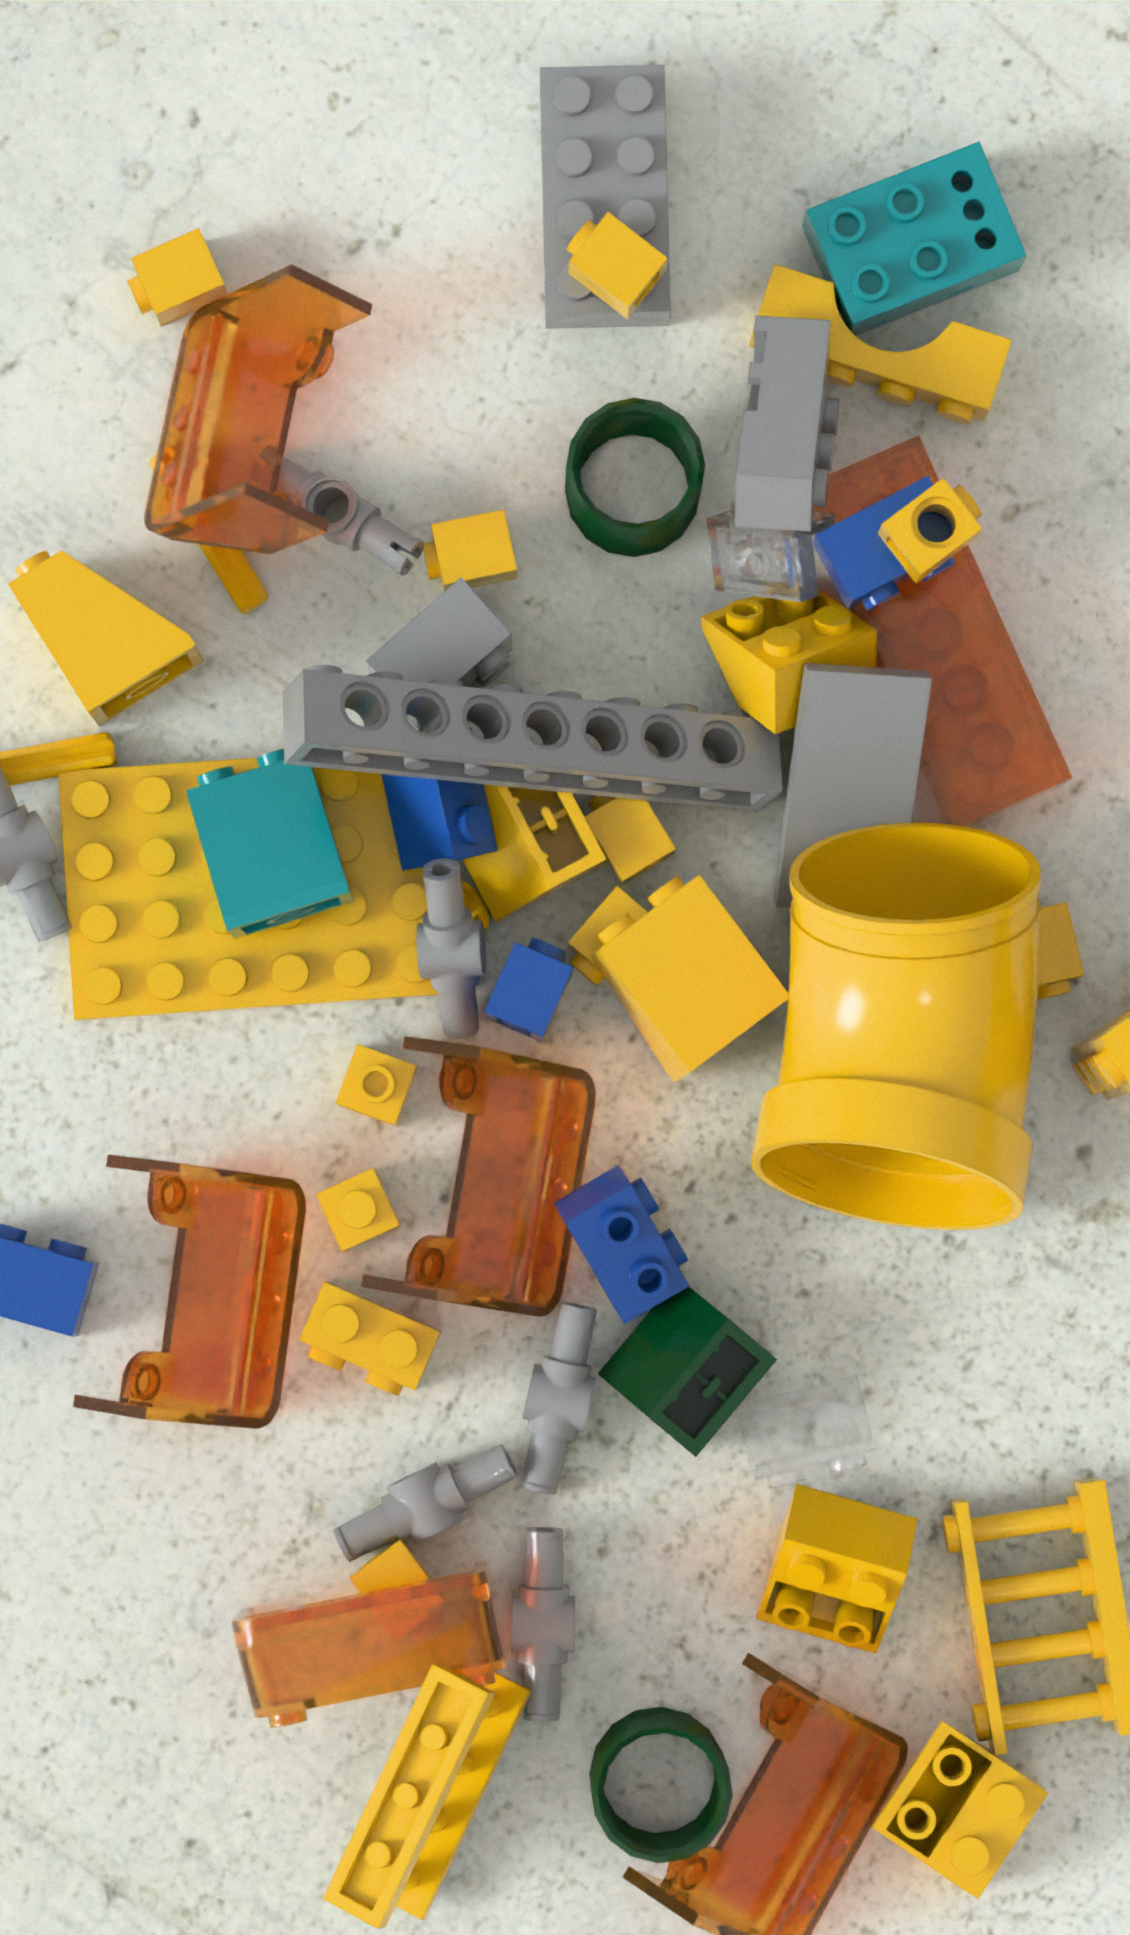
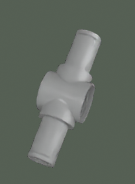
[249,447,424,576]
[0,766,72,942]
[416,858,486,1039]
[521,1302,597,1495]
[333,1444,518,1562]
[511,1527,575,1722]

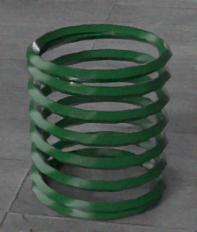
[565,398,706,557]
[589,1707,733,1863]

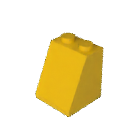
[8,550,204,726]
[591,875,789,1082]

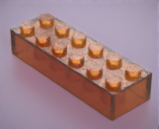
[812,435,1072,827]

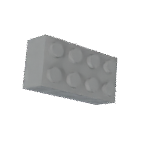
[540,65,671,329]

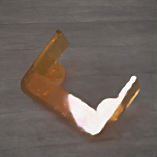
[144,264,372,554]
[361,1036,596,1317]
[73,1154,306,1429]
[231,1560,506,1728]
[622,1653,908,1935]

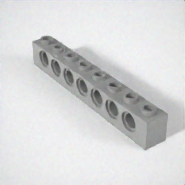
[283,665,782,812]

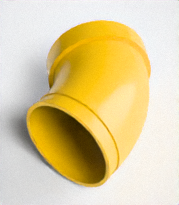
[751,823,1041,1230]

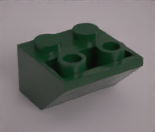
[598,1287,777,1457]

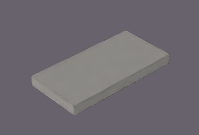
[773,663,932,908]

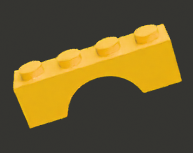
[749,264,1012,425]

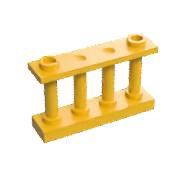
[942,1477,1130,1756]
[323,1662,532,1929]

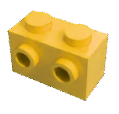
[299,1281,442,1396]

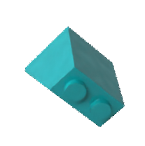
[186,748,354,939]

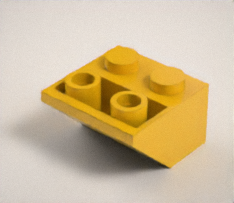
[701,577,877,735]
[463,784,607,923]
[756,1484,918,1654]
[871,1720,1048,1899]

